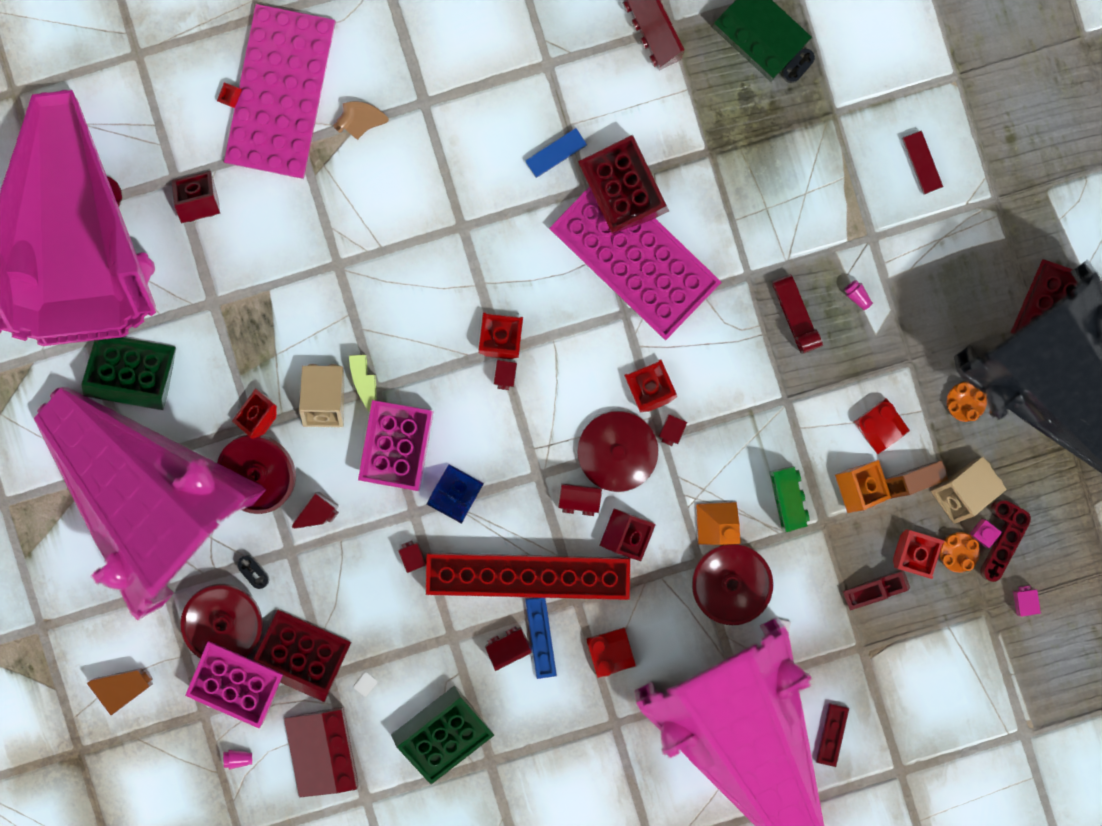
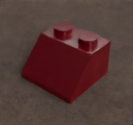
[172,170,220,224]
[558,483,602,516]
[291,492,339,529]
[599,508,656,562]
[485,626,532,671]

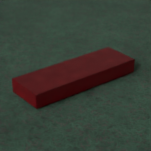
[902,130,943,195]
[816,703,850,767]

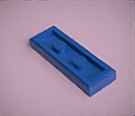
[525,128,587,178]

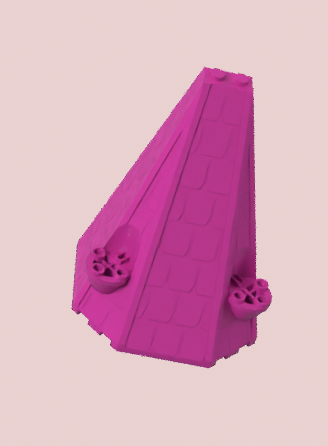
[0,90,156,346]
[34,387,266,620]
[634,617,824,826]

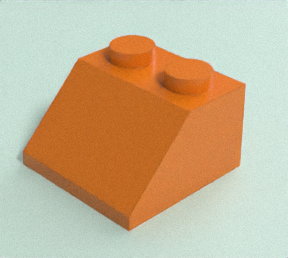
[835,460,891,513]

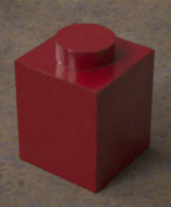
[494,360,517,390]
[658,414,687,446]
[398,540,426,573]

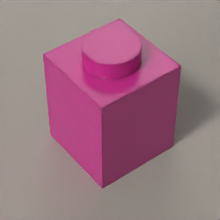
[969,519,1002,548]
[1013,585,1041,617]

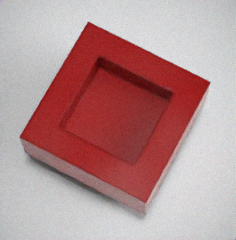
[217,82,242,108]

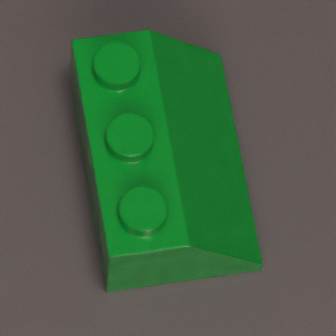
[769,466,810,532]

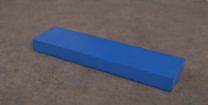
[525,598,557,679]

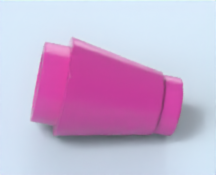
[844,280,873,311]
[223,749,252,770]

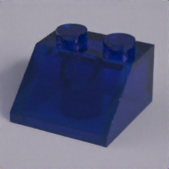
[426,464,484,524]

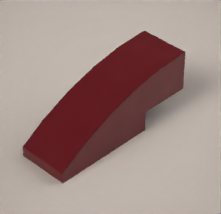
[843,570,910,610]

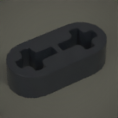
[782,49,815,83]
[237,555,270,589]

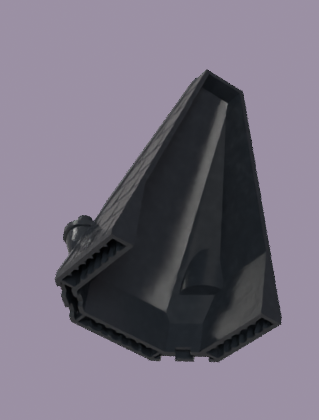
[954,259,1102,473]

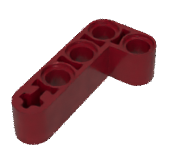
[772,274,823,354]
[980,500,1031,582]

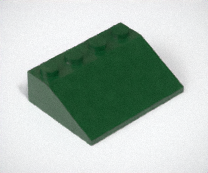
[712,0,812,82]
[81,337,176,410]
[391,685,495,785]

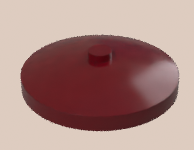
[578,411,658,492]
[217,435,296,514]
[692,544,773,625]
[181,584,263,659]

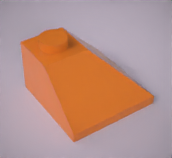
[696,502,740,545]

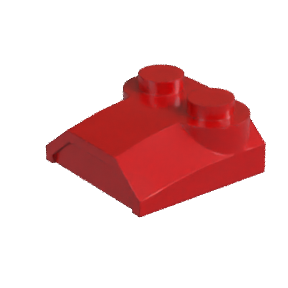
[478,313,523,359]
[624,360,677,413]
[232,388,277,439]
[854,398,910,454]
[893,529,944,579]
[586,627,636,678]

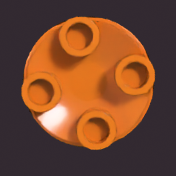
[947,381,987,422]
[940,532,980,573]

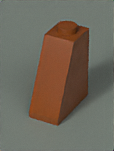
[885,460,949,499]
[87,668,153,715]

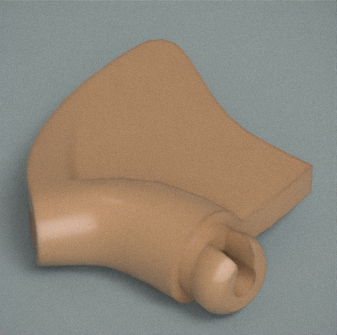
[333,101,389,140]

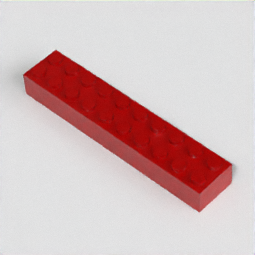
[426,553,631,600]

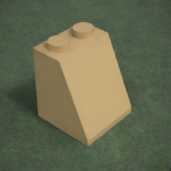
[299,364,344,427]
[931,457,1007,524]

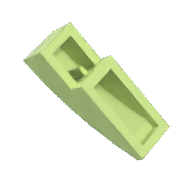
[349,355,377,412]

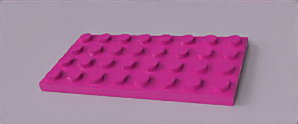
[224,4,336,179]
[549,186,722,341]

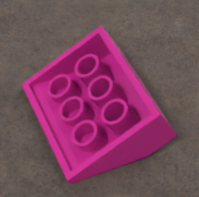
[358,400,434,491]
[185,641,283,729]

